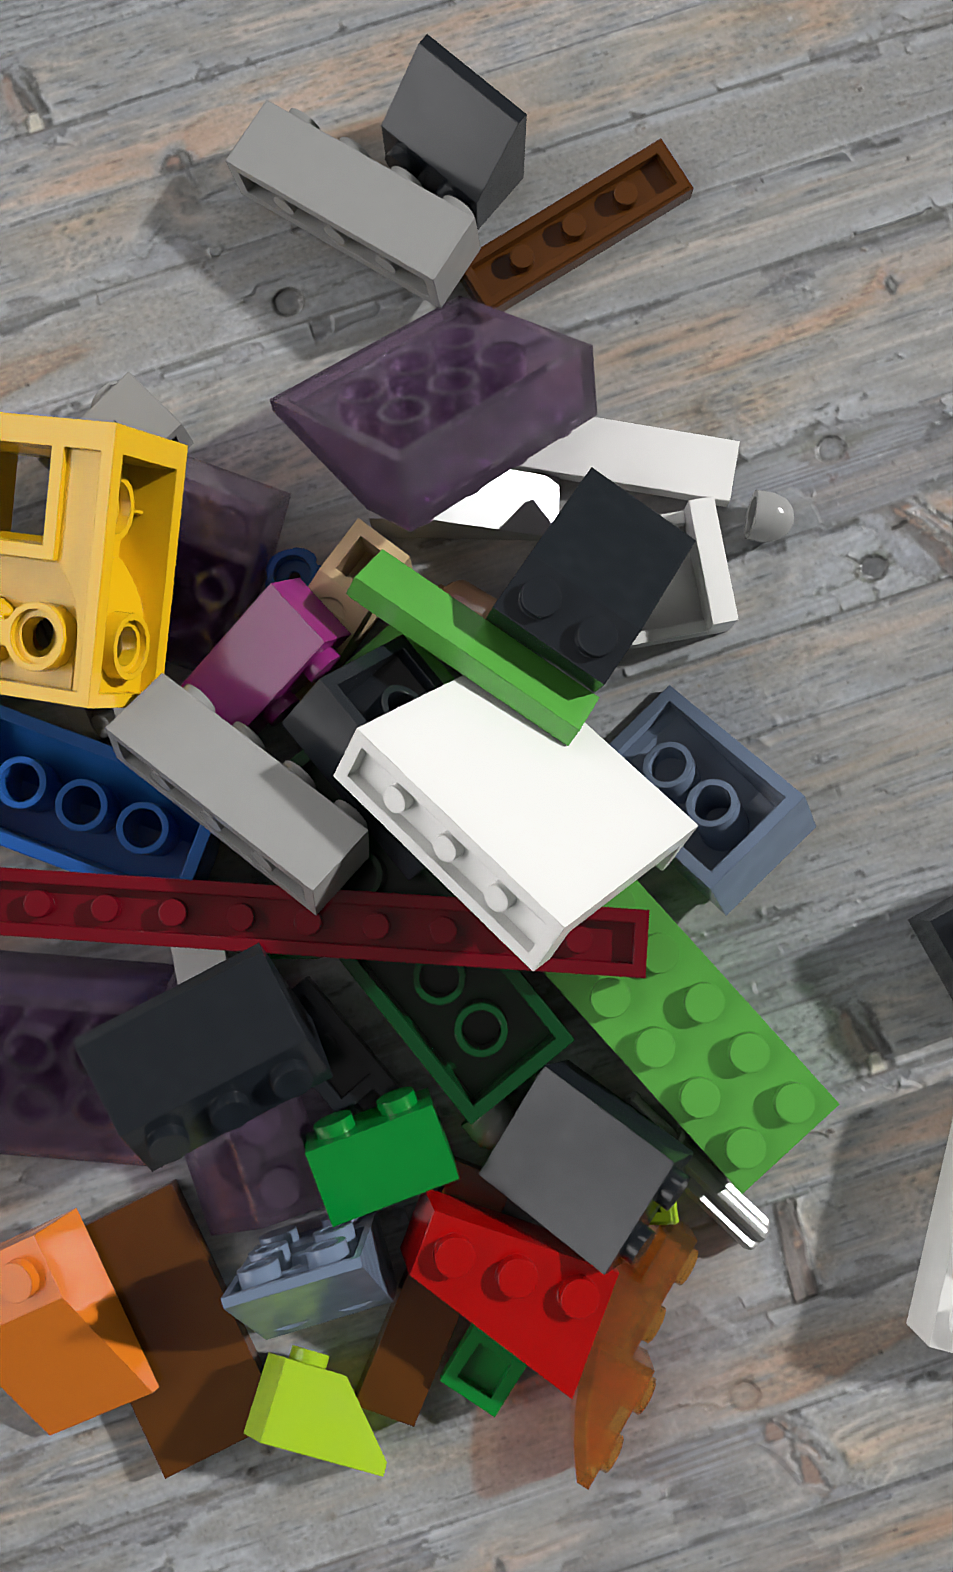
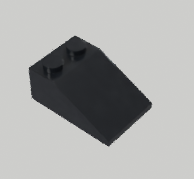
[486,467,696,693]

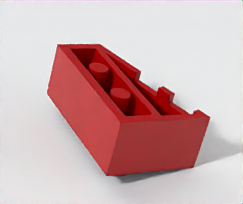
[400,1190,619,1399]

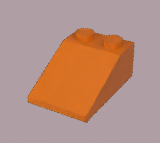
[0,1208,159,1436]

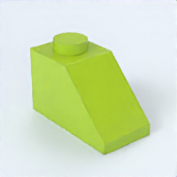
[244,1345,387,1477]

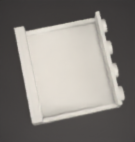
[333,675,698,972]

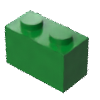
[305,1087,459,1227]

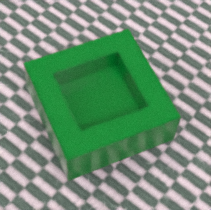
[440,1323,527,1417]

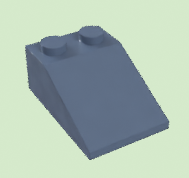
[609,685,816,916]

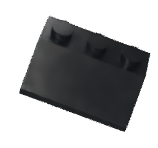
[282,634,444,881]
[74,943,333,1172]

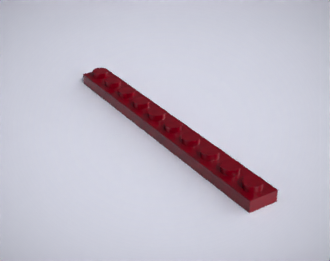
[0,867,650,978]

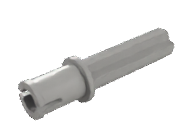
[623,1091,770,1250]

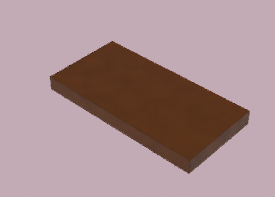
[84,1179,264,1479]

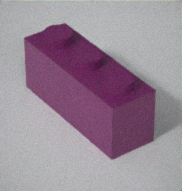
[181,578,351,735]

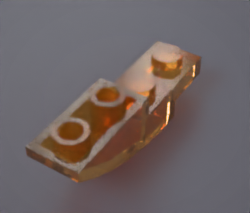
[570,1220,698,1490]

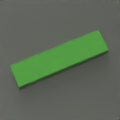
[346,549,600,746]

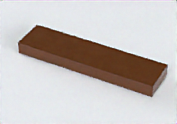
[460,138,694,322]
[354,1155,508,1427]

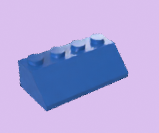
[0,705,220,881]

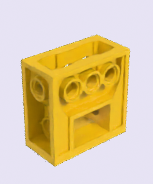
[0,412,188,708]

